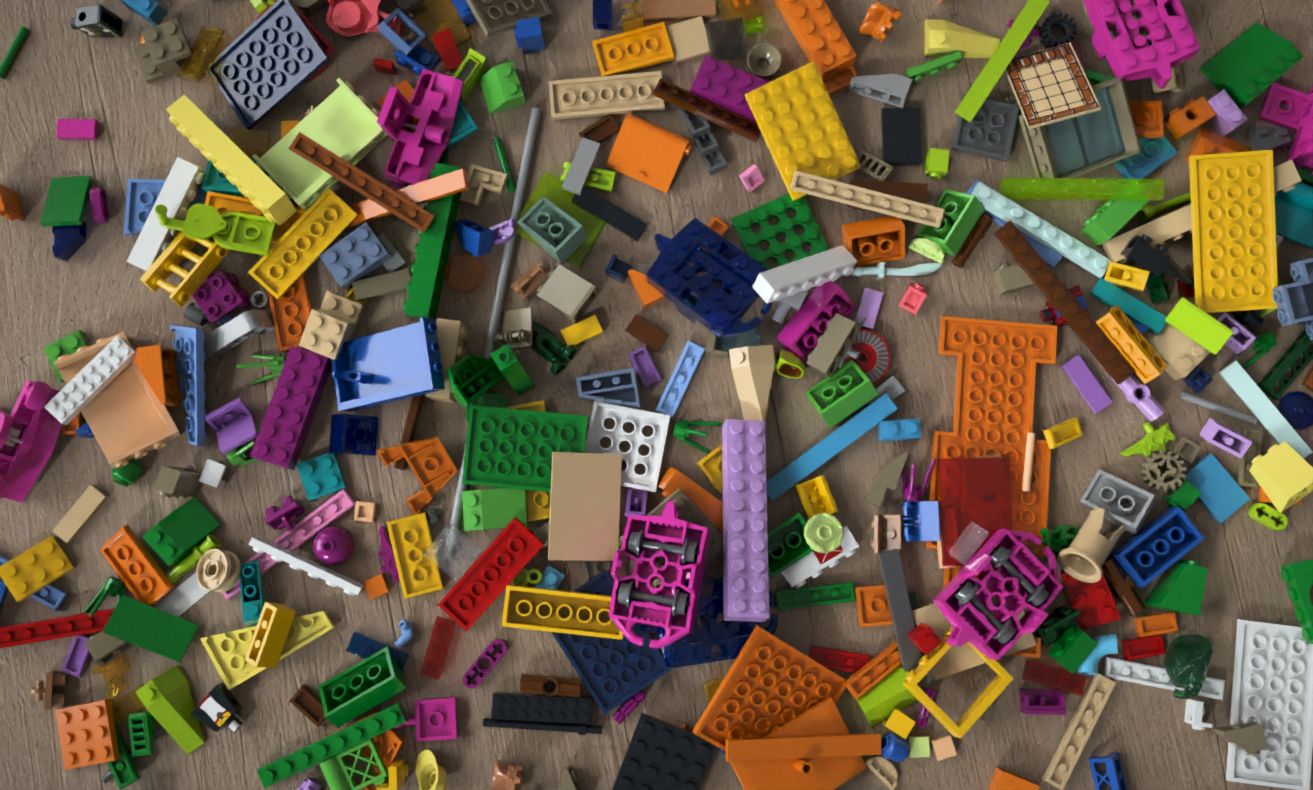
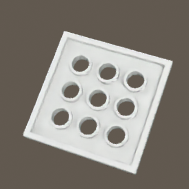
[585,401,670,492]

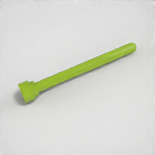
[1138,193,1191,221]

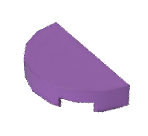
[488,218,516,245]

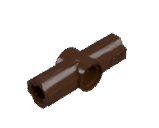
[1101,556,1146,616]
[520,674,582,697]

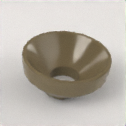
[747,43,782,78]

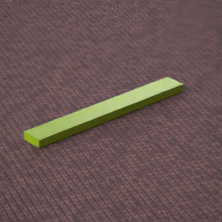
[954,0,1050,122]

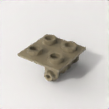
[494,307,533,349]

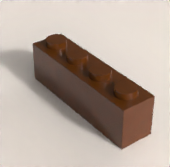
[847,179,928,210]

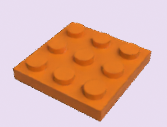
[55,699,120,770]

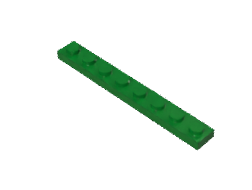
[257,702,408,789]

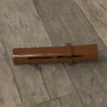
[952,214,993,269]

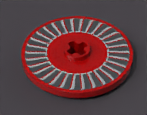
[836,329,891,384]

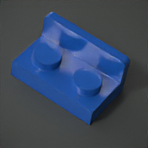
[393,38,440,76]

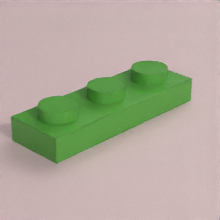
[904,50,963,83]

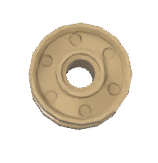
[196,549,241,592]

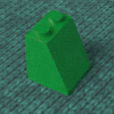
[1144,560,1208,616]

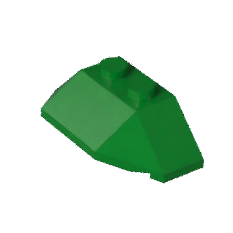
[447,354,504,407]

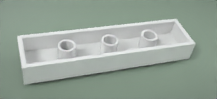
[44,335,137,425]

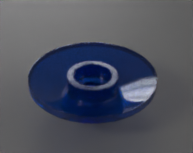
[1278,391,1313,430]

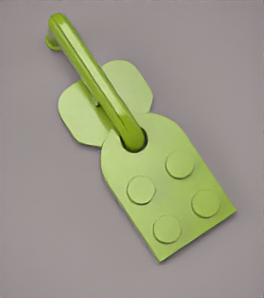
[155,204,277,256]

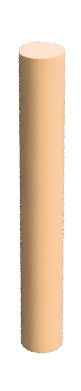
[1022,432,1035,492]

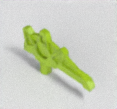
[1119,422,1176,457]

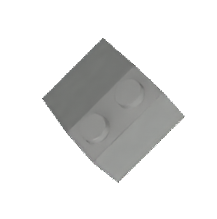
[1080,469,1155,535]

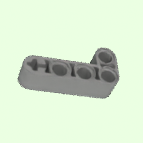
[204,309,275,362]

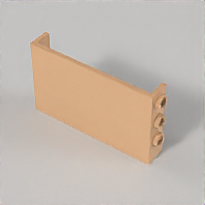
[54,332,180,468]

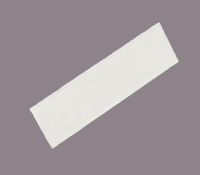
[154,573,209,617]

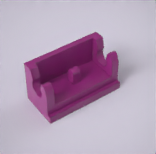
[1020,689,1066,715]

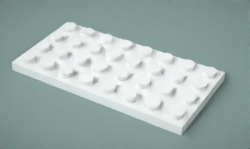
[1226,619,1313,790]

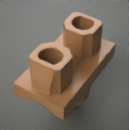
[30,671,67,710]

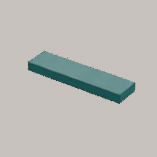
[1089,277,1167,335]

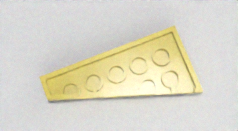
[200,610,335,690]

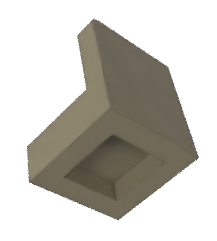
[705,333,730,358]

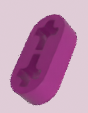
[90,187,109,224]

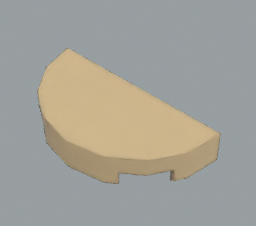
[864,756,898,790]

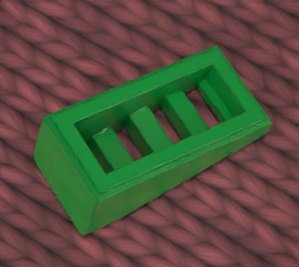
[128,712,154,757]

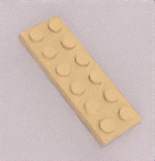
[548,71,665,120]

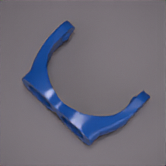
[332,370,373,384]

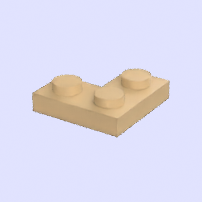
[459,164,509,207]

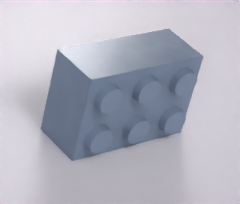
[319,222,393,290]

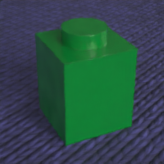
[1163,480,1201,511]

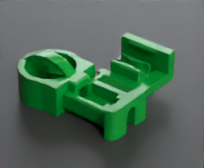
[1041,524,1078,563]

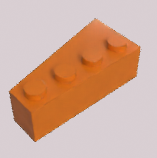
[657,466,723,532]

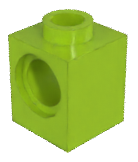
[924,148,949,179]

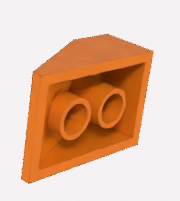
[135,345,181,408]

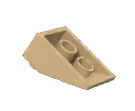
[1142,313,1210,380]

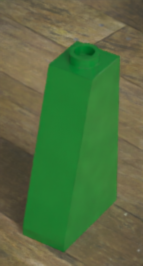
[490,344,535,396]

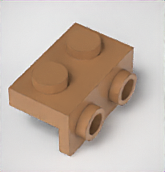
[872,514,903,555]

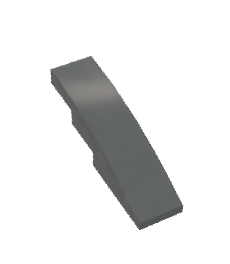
[678,107,728,176]

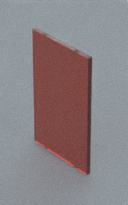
[938,457,1012,566]

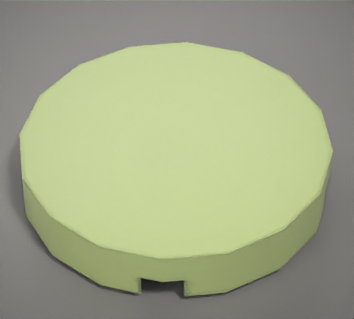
[804,513,843,553]

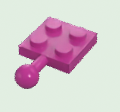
[392,697,458,741]

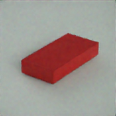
[431,28,463,71]
[1121,634,1166,661]

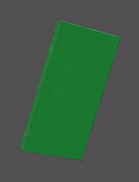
[102,595,199,663]

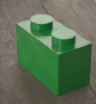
[1047,623,1098,674]

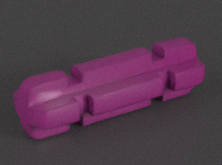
[915,688,937,728]
[613,691,646,724]

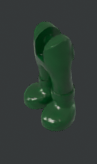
[530,321,578,376]

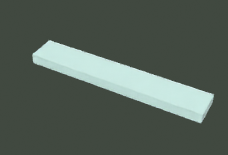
[1218,360,1313,459]

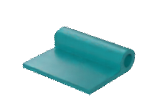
[1274,182,1313,250]

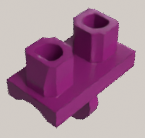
[264,496,305,531]

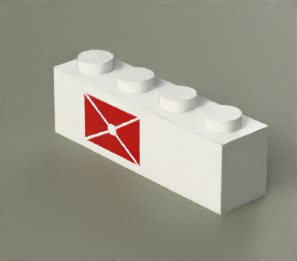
[781,526,859,589]

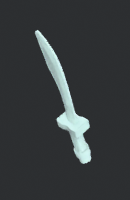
[851,262,942,280]

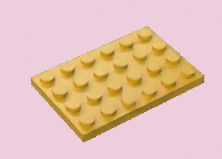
[744,61,861,201]

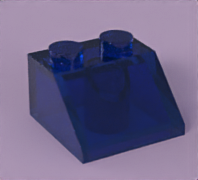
[329,414,378,456]

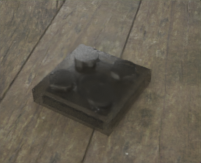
[705,18,749,61]

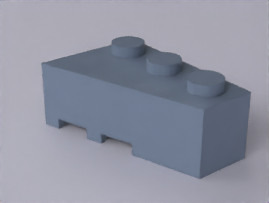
[576,368,641,409]

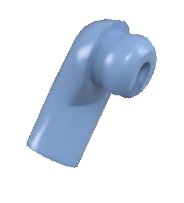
[394,619,414,650]

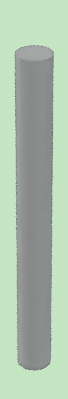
[1180,391,1258,425]

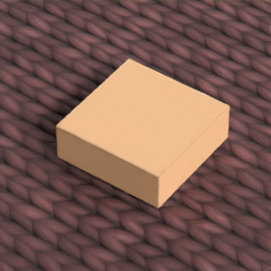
[354,501,377,522]
[930,734,957,761]

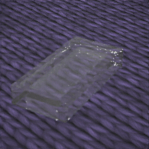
[947,521,989,565]

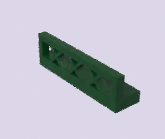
[1257,329,1313,400]

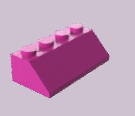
[776,281,856,366]

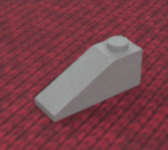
[849,74,913,108]

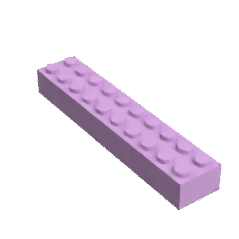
[722,419,769,622]

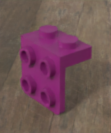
[192,270,252,323]

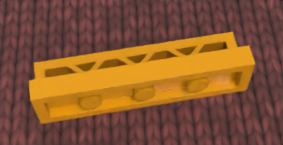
[1095,305,1168,384]

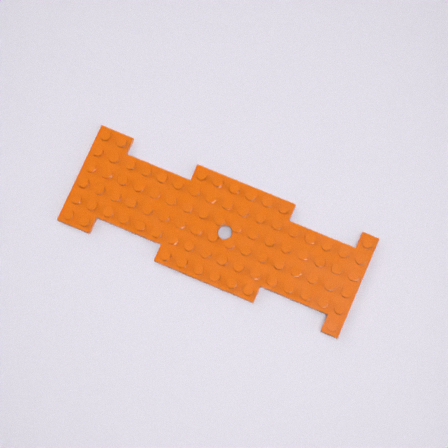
[926,316,1057,658]

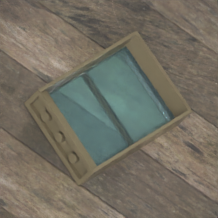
[1018,77,1141,188]

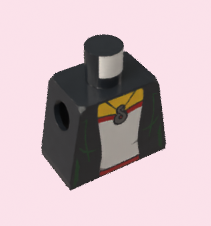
[190,683,243,732]

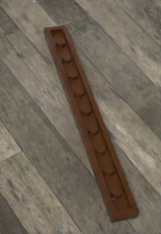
[994,220,1135,384]

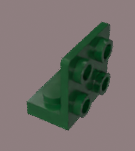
[1035,606,1081,647]

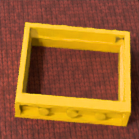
[902,626,1014,738]

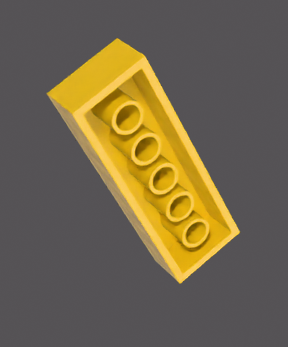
[502,584,624,640]

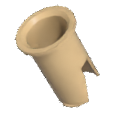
[1057,508,1125,583]

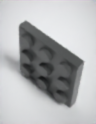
[951,94,1019,162]

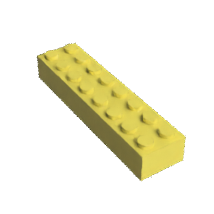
[166,95,297,226]

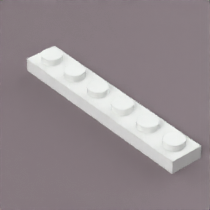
[248,535,365,596]

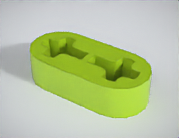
[1248,503,1288,530]

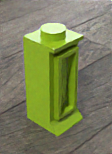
[452,48,489,102]

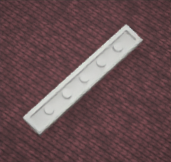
[1103,657,1225,700]

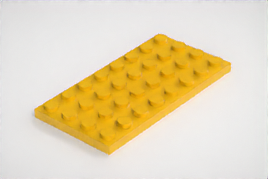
[1189,150,1278,313]

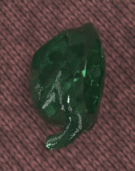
[1164,634,1214,700]

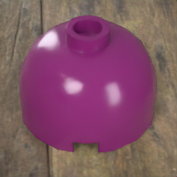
[313,526,355,566]

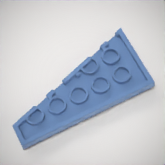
[124,178,244,236]
[169,325,207,446]

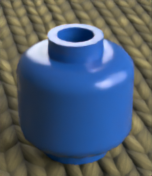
[881,732,910,762]

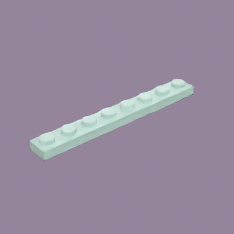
[971,181,1111,278]

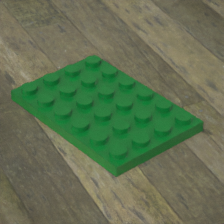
[462,405,588,492]

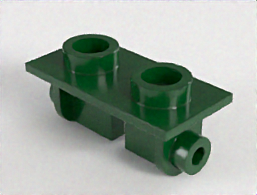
[1142,269,1171,304]

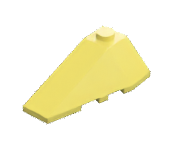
[924,19,1000,58]

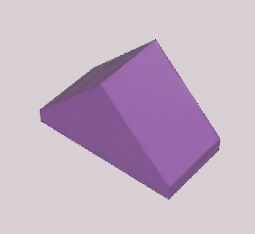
[625,487,647,517]

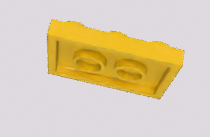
[0,535,75,603]

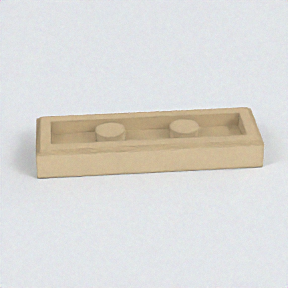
[52,485,108,543]

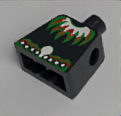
[70,4,123,37]

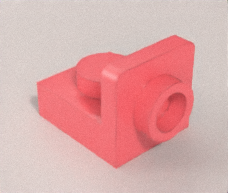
[898,282,927,315]

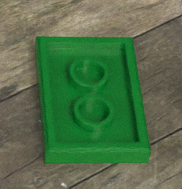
[40,176,93,227]

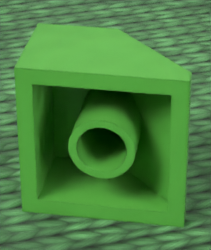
[479,61,526,115]

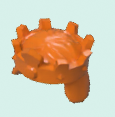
[859,2,902,43]

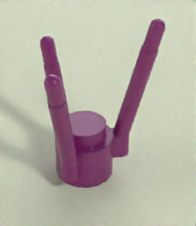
[902,458,936,502]

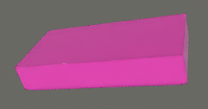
[56,119,98,140]

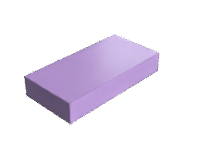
[854,288,883,330]

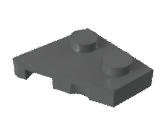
[1246,127,1292,152]

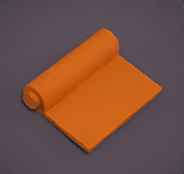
[606,113,693,193]

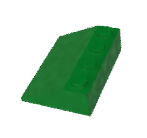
[1200,22,1304,109]

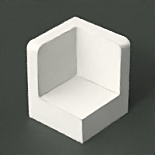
[199,459,226,488]

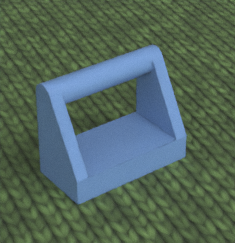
[378,8,427,57]

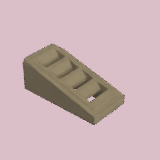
[856,149,893,181]

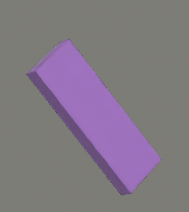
[1062,355,1113,414]

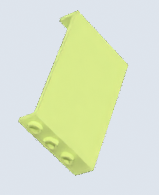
[252,78,388,211]

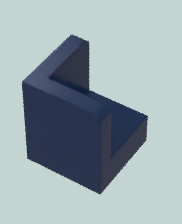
[605,254,631,284]

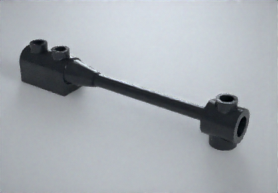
[1121,234,1264,333]

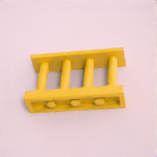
[140,231,230,308]

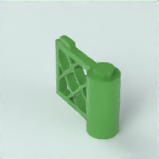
[319,738,389,790]

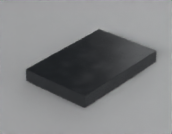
[881,108,922,165]

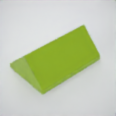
[1165,297,1234,355]
[855,664,918,727]

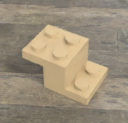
[299,291,364,360]

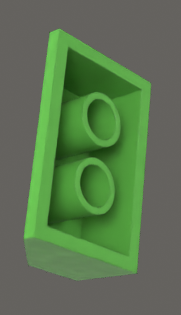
[916,189,985,256]
[805,360,878,428]

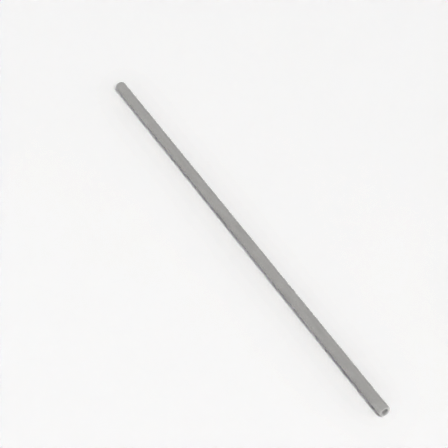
[443,108,541,558]

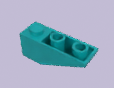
[239,561,267,627]

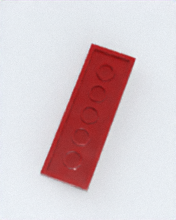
[438,517,545,631]

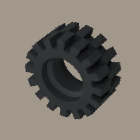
[1039,12,1077,48]

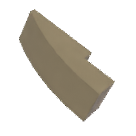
[863,452,908,506]

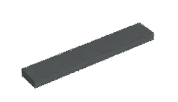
[877,549,922,671]

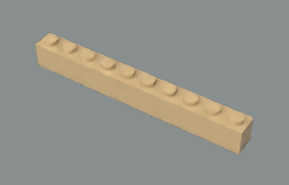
[1101,159,1302,264]

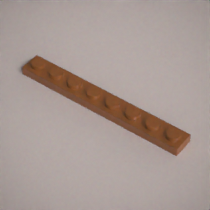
[289,132,435,233]

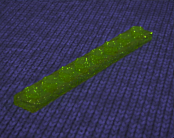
[1000,178,1165,200]

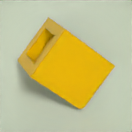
[882,709,916,739]

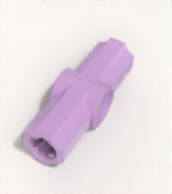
[1111,375,1165,421]

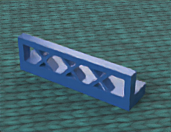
[1089,753,1128,790]

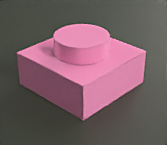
[739,164,765,192]

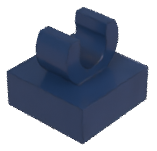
[1183,366,1213,393]

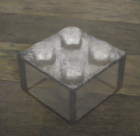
[423,524,483,581]

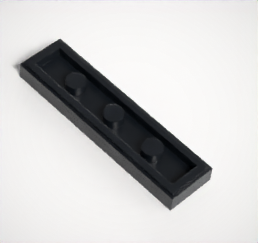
[571,187,647,241]

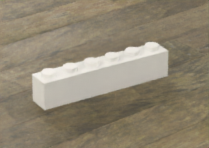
[127,157,205,271]
[753,245,857,303]

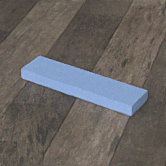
[655,341,706,418]

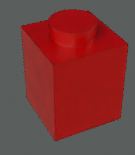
[907,622,942,655]

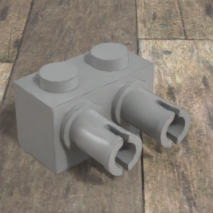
[771,291,808,324]

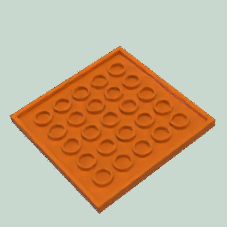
[692,625,846,751]

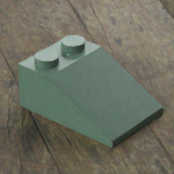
[517,196,588,264]

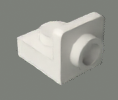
[1184,698,1213,730]

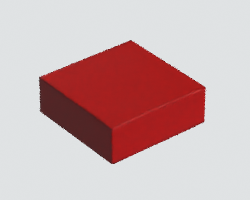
[373,58,397,75]

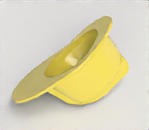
[415,750,447,790]

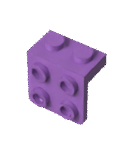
[205,397,258,454]

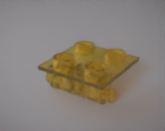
[230,128,270,159]

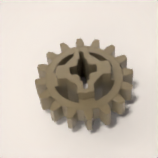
[1141,450,1187,493]

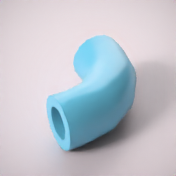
[1077,634,1118,675]

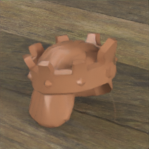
[491,760,523,790]

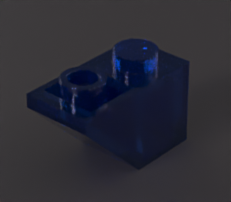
[593,0,613,30]
[52,221,86,261]

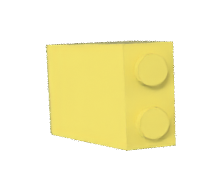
[1249,442,1313,513]

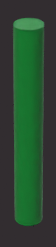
[0,26,29,79]
[493,137,516,193]

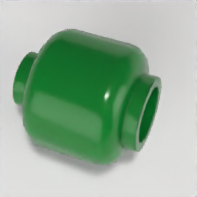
[111,458,143,487]

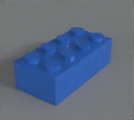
[1109,507,1205,587]

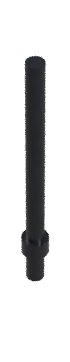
[483,718,603,735]

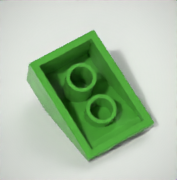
[462,488,529,531]

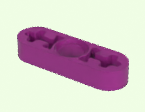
[463,639,508,689]

